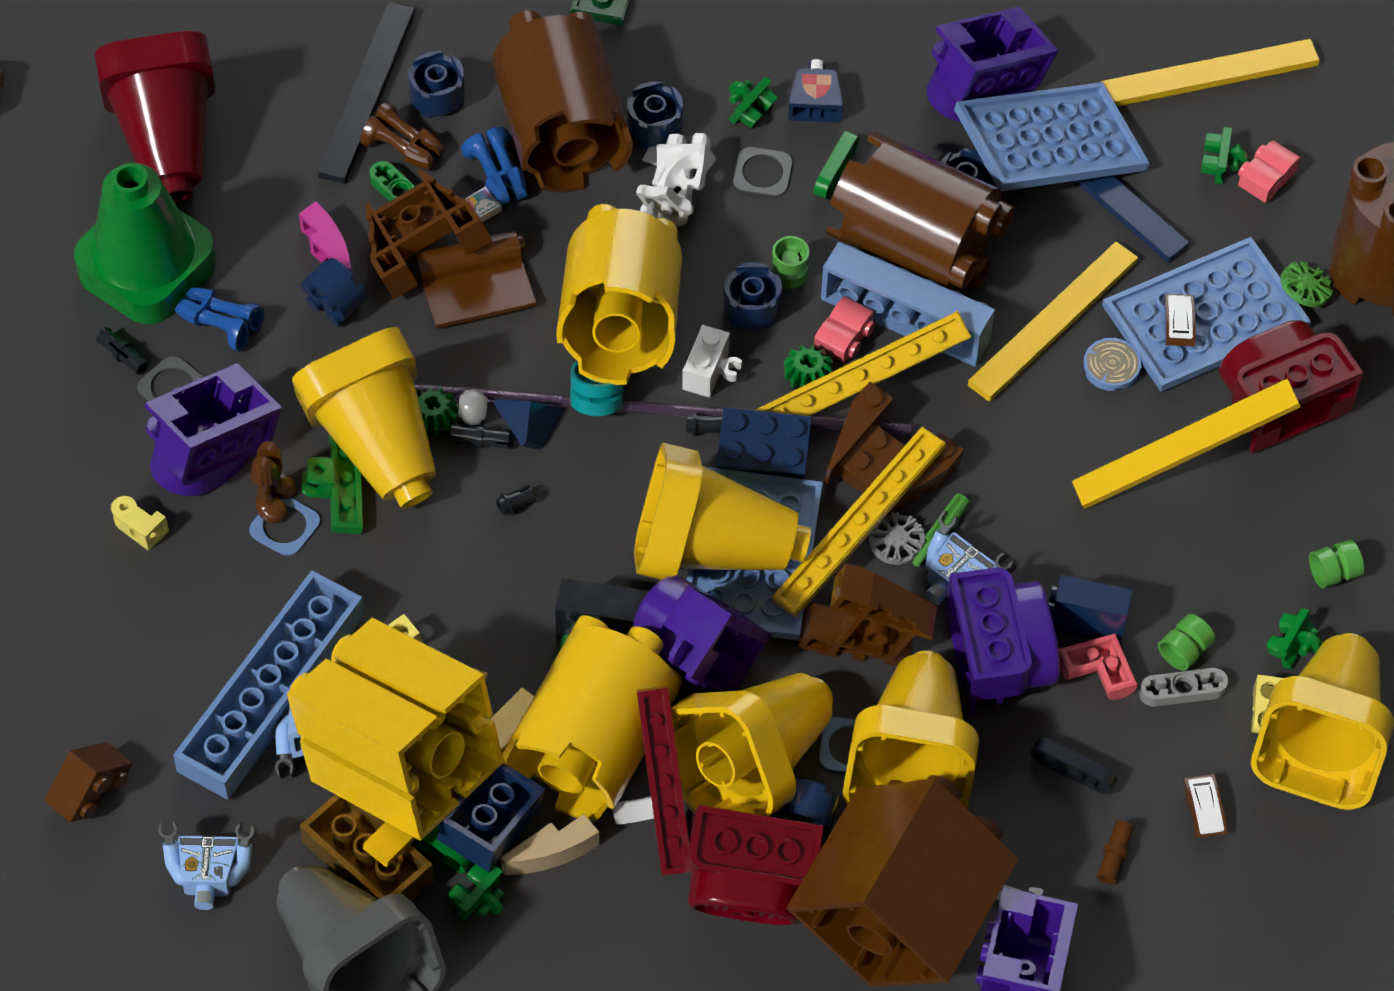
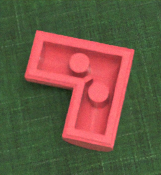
[1059,633,1137,700]

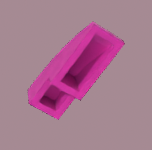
[299,201,353,280]

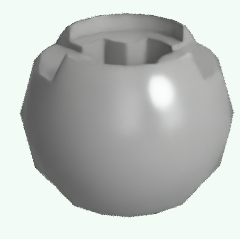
[458,389,488,426]

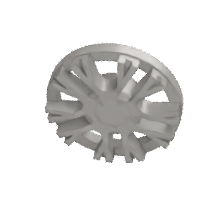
[869,512,925,565]

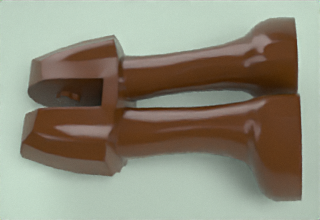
[360,102,446,171]
[251,441,298,523]

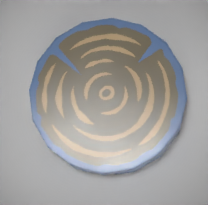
[1083,338,1141,391]

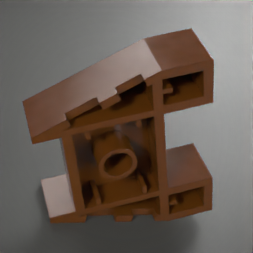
[365,170,493,299]
[824,382,964,516]
[798,563,937,666]

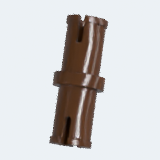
[1097,820,1135,885]

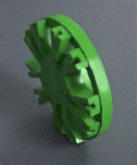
[1280,261,1333,308]

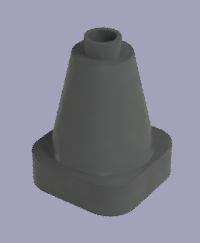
[276,865,446,991]

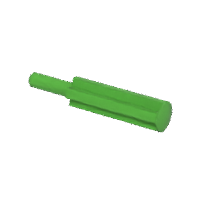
[912,493,970,567]

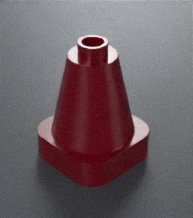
[94,31,215,203]

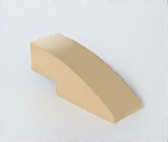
[501,814,599,875]

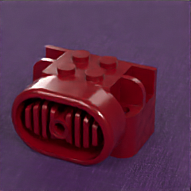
[1219,320,1363,454]
[687,805,823,926]

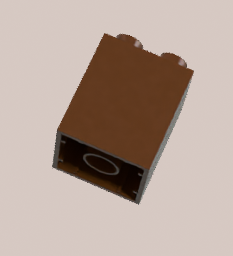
[786,775,1018,986]

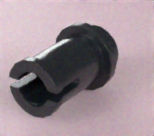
[686,412,722,436]
[496,484,536,515]

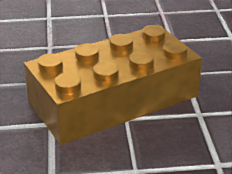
[299,794,434,901]

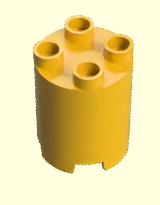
[556,204,682,385]
[502,615,683,821]

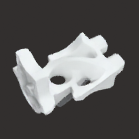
[636,133,716,227]

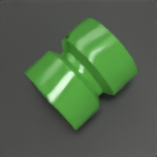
[771,236,809,289]
[1309,539,1364,588]
[1158,614,1215,671]

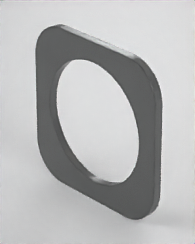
[733,147,792,197]
[137,356,203,401]

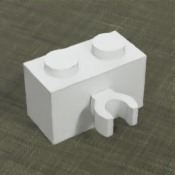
[682,325,742,398]

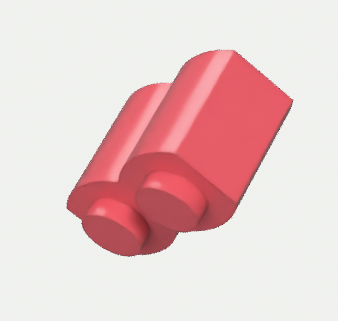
[1238,140,1301,203]
[814,296,875,364]

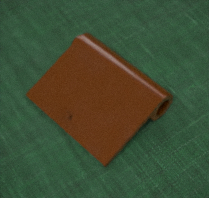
[415,230,536,329]

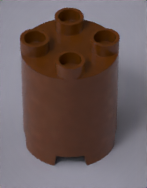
[492,10,633,192]
[826,132,1015,291]
[1329,142,1394,316]

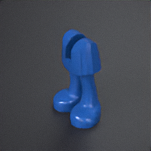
[461,127,527,206]
[175,287,264,352]

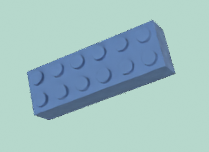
[821,242,995,367]

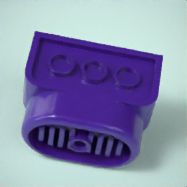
[926,6,1058,122]
[144,363,282,496]
[945,568,1060,715]
[633,575,772,692]
[975,887,1078,991]

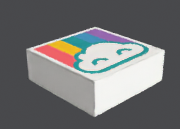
[465,187,502,222]

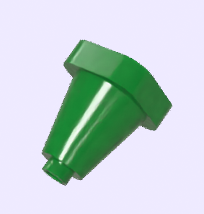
[74,163,216,324]

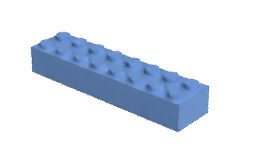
[173,570,365,800]

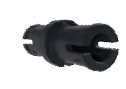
[96,327,150,375]
[450,423,511,449]

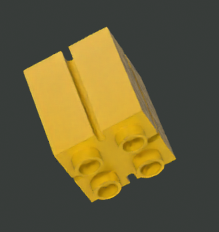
[286,618,504,841]

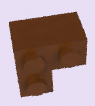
[44,742,133,823]

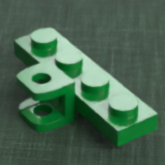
[302,433,363,535]

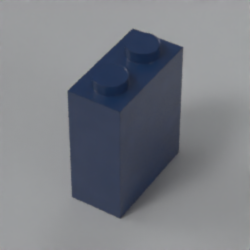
[1049,575,1132,645]

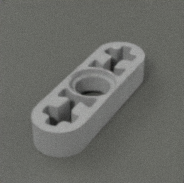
[1139,668,1228,707]

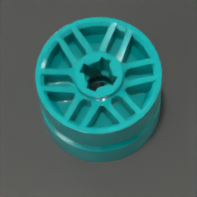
[570,361,623,416]

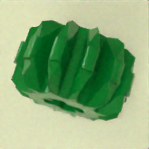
[784,344,833,389]
[417,386,458,436]

